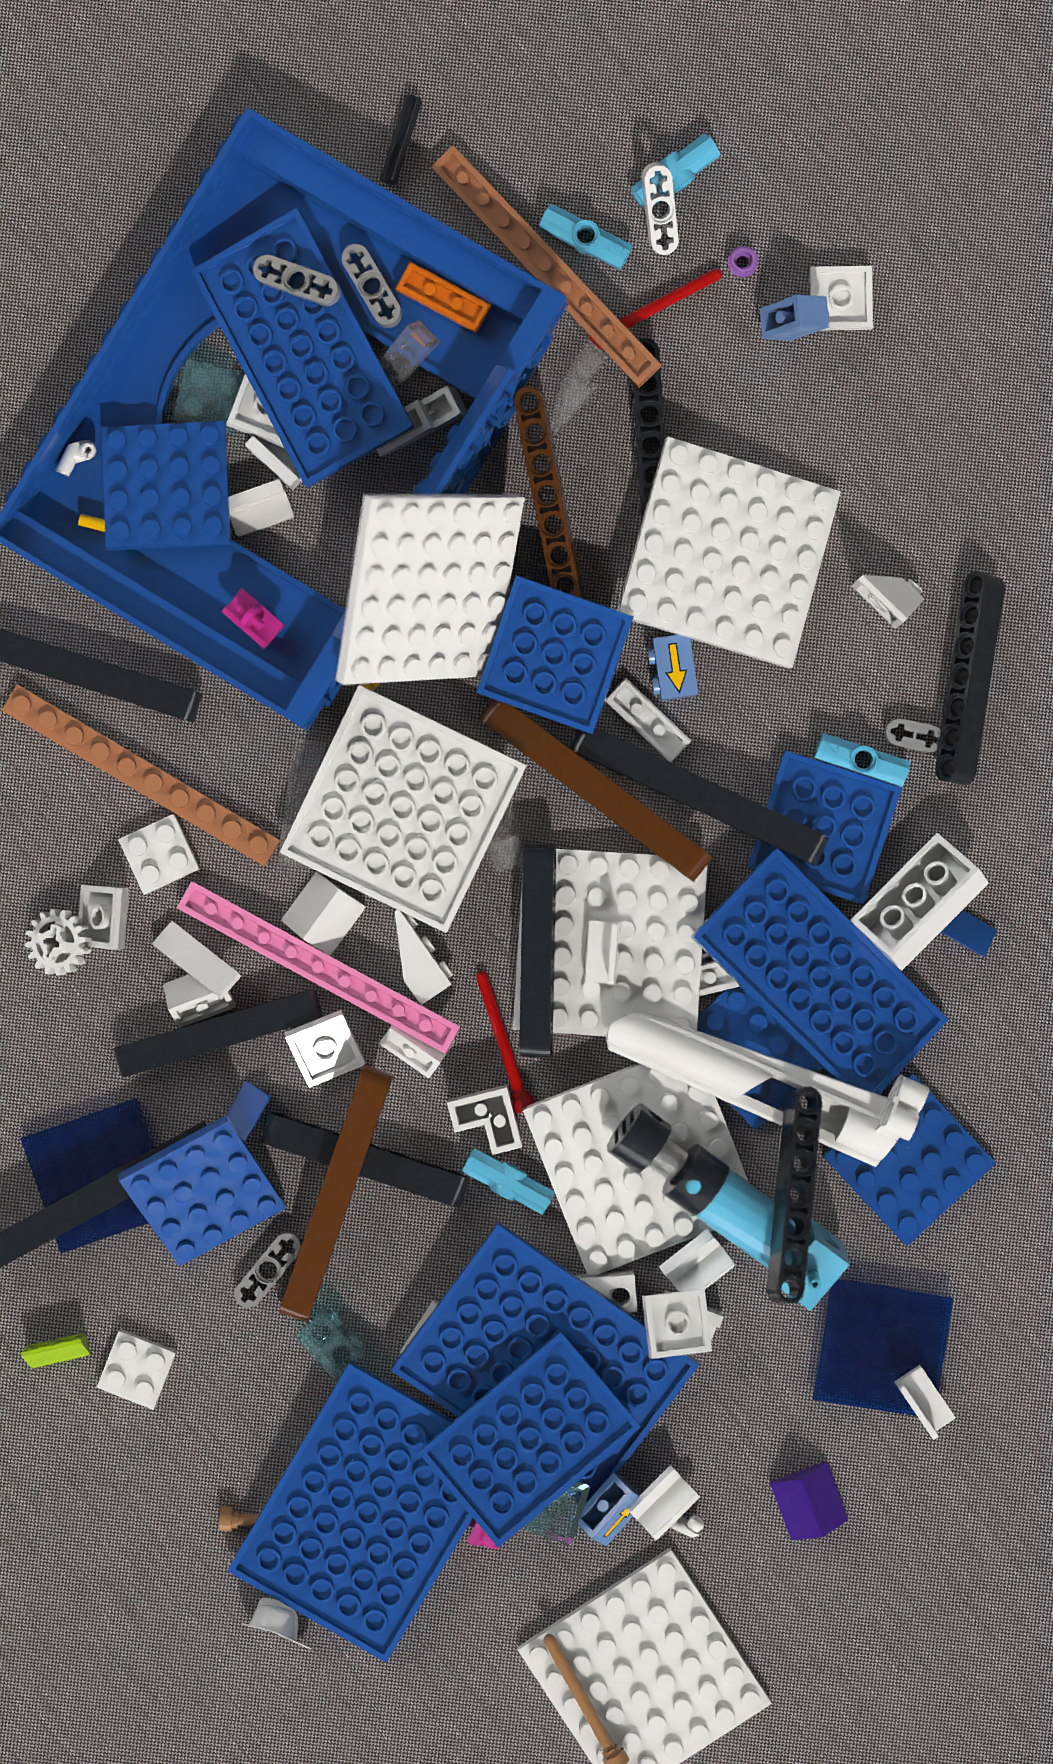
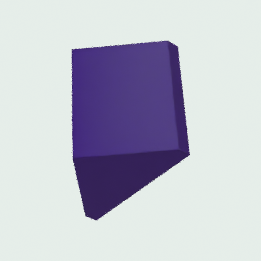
[770,1461,848,1540]

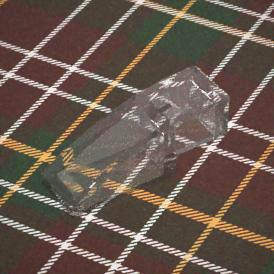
[551,340,608,438]

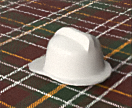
[241,1597,312,1650]

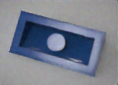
[940,910,997,957]
[227,1080,272,1143]

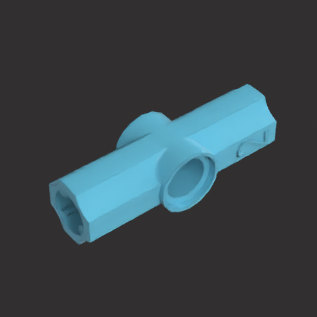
[631,133,721,210]
[539,203,633,271]
[814,733,911,787]
[462,1147,555,1215]

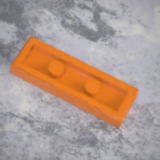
[395,262,492,334]

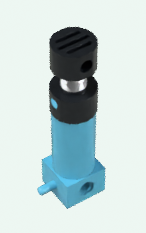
[607,1103,850,1311]

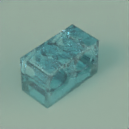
[295,1307,365,1382]

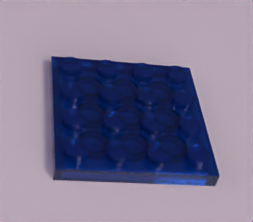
[20,1097,155,1253]
[812,1278,954,1416]

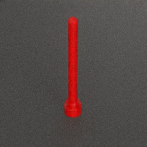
[587,268,722,352]
[476,971,535,1114]

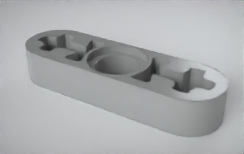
[342,244,402,328]
[253,255,341,306]
[234,1231,302,1308]

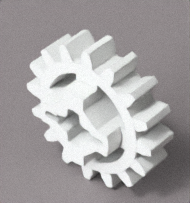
[25,909,92,976]

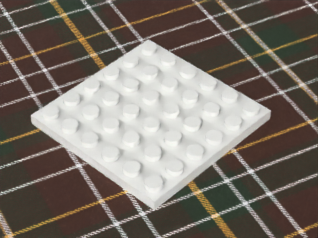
[618,437,841,669]
[336,494,525,685]
[280,685,527,933]
[513,849,708,1036]
[522,1063,748,1277]
[518,1547,772,1764]

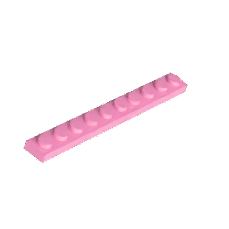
[177,881,461,1054]

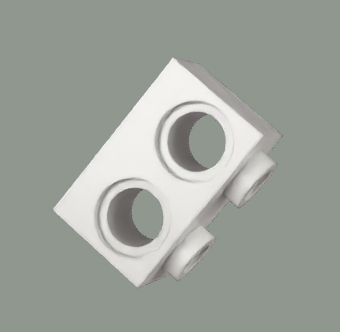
[576,1270,638,1314]

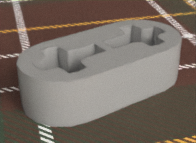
[884,719,941,753]

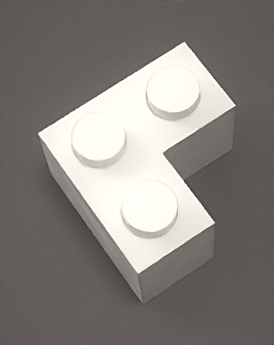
[447,1084,523,1155]

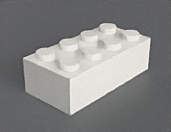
[850,833,989,971]

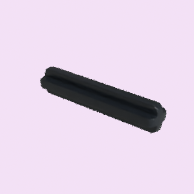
[380,94,422,185]

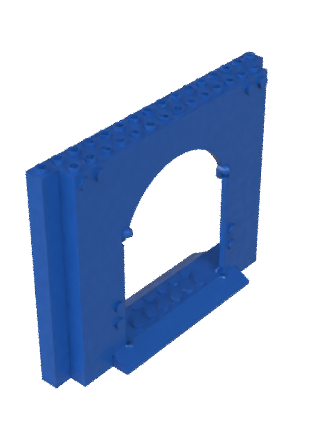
[0,107,569,731]

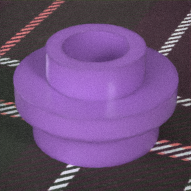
[727,246,758,278]

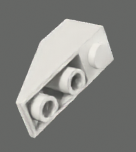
[395,910,453,1005]

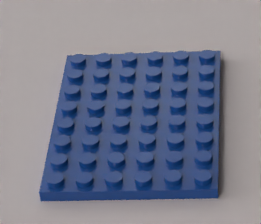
[391,1222,699,1504]
[227,1361,473,1663]

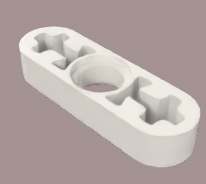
[642,162,679,255]

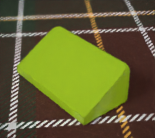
[21,1332,90,1368]

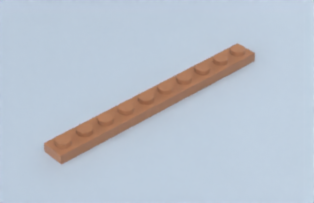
[431,145,662,388]
[2,684,281,866]

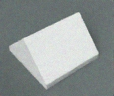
[281,871,366,956]
[79,885,129,950]

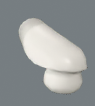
[55,440,96,477]
[670,1515,704,1538]

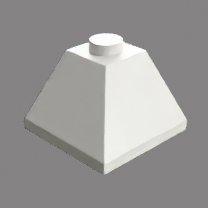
[851,575,925,628]

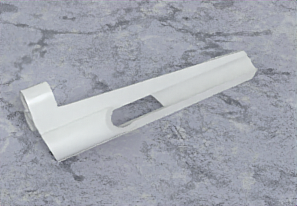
[605,1011,930,1167]

